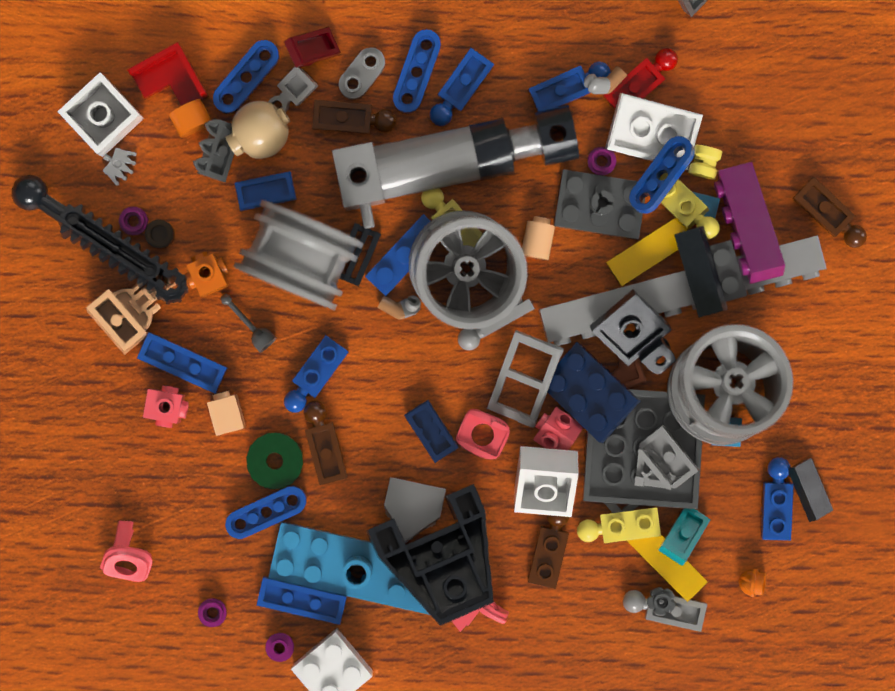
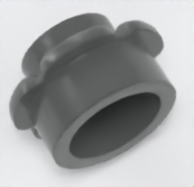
[647,587,676,616]

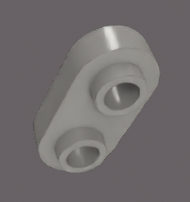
[339,47,385,100]

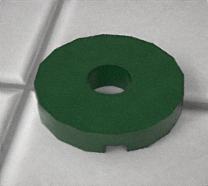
[246,432,303,489]

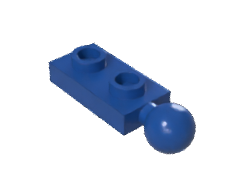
[430,48,494,126]
[528,62,611,111]
[284,335,349,413]
[761,457,794,541]

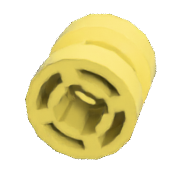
[688,144,722,180]

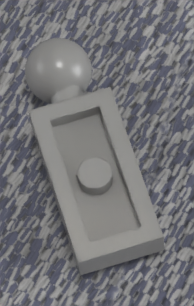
[458,298,535,351]
[623,590,707,632]

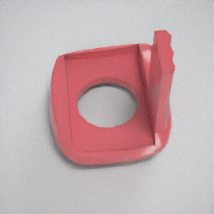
[456,409,510,459]
[100,521,152,582]
[452,602,509,632]

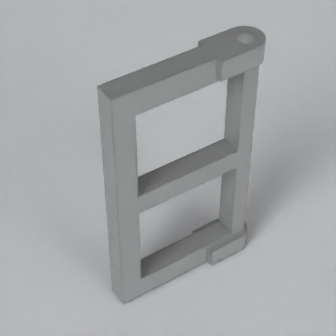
[487,330,564,427]

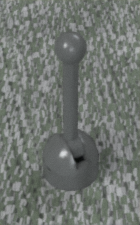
[221,294,277,353]

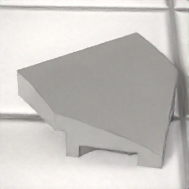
[635,425,699,490]
[384,477,446,543]

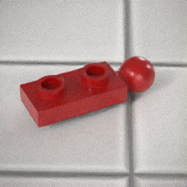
[603,48,678,110]

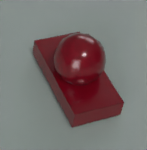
[284,27,341,68]

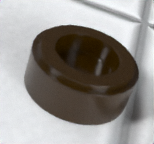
[145,220,175,249]

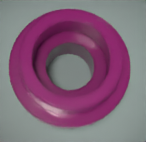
[588,147,616,176]
[119,207,148,235]
[198,598,227,627]
[265,633,294,662]

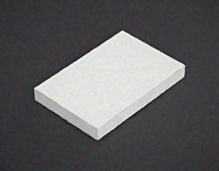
[605,93,703,170]

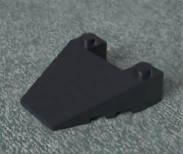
[366,484,493,626]

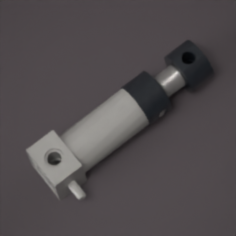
[332,105,579,229]

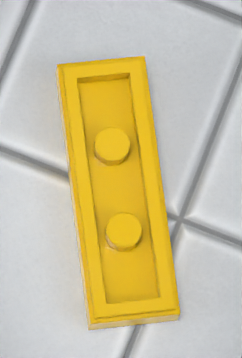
[606,218,688,286]
[627,535,708,602]

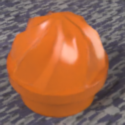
[738,569,766,597]

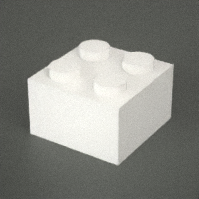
[58,72,144,157]
[514,446,578,517]
[291,628,373,691]

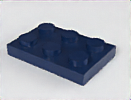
[547,342,640,443]

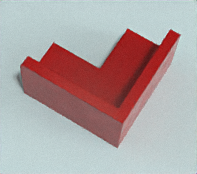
[128,42,209,106]

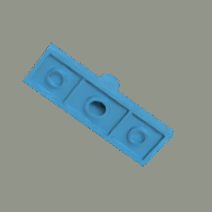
[268,521,430,615]

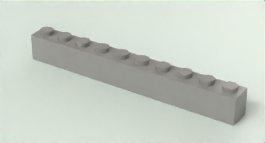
[539,235,827,346]

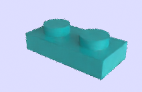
[658,508,711,566]

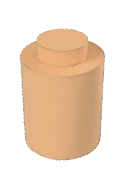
[522,216,555,260]

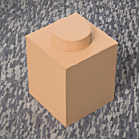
[207,391,246,436]

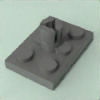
[554,170,645,240]

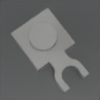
[268,67,319,112]

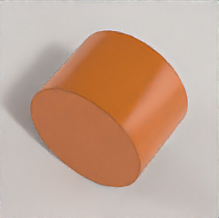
[169,99,211,138]

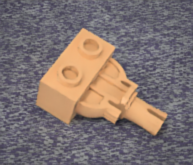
[86,276,176,355]

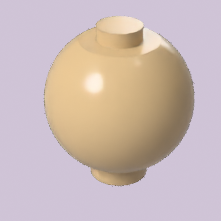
[226,101,290,159]

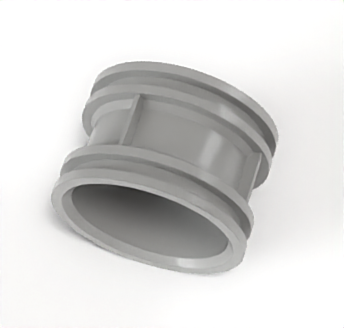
[233,200,364,310]
[409,210,527,329]
[667,325,793,445]

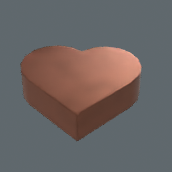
[612,358,647,388]

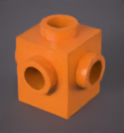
[185,251,230,297]

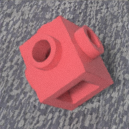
[143,385,189,428]
[533,407,584,450]

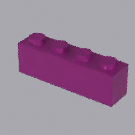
[714,162,785,284]

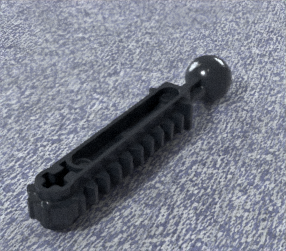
[11,175,189,305]

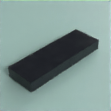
[674,226,728,318]

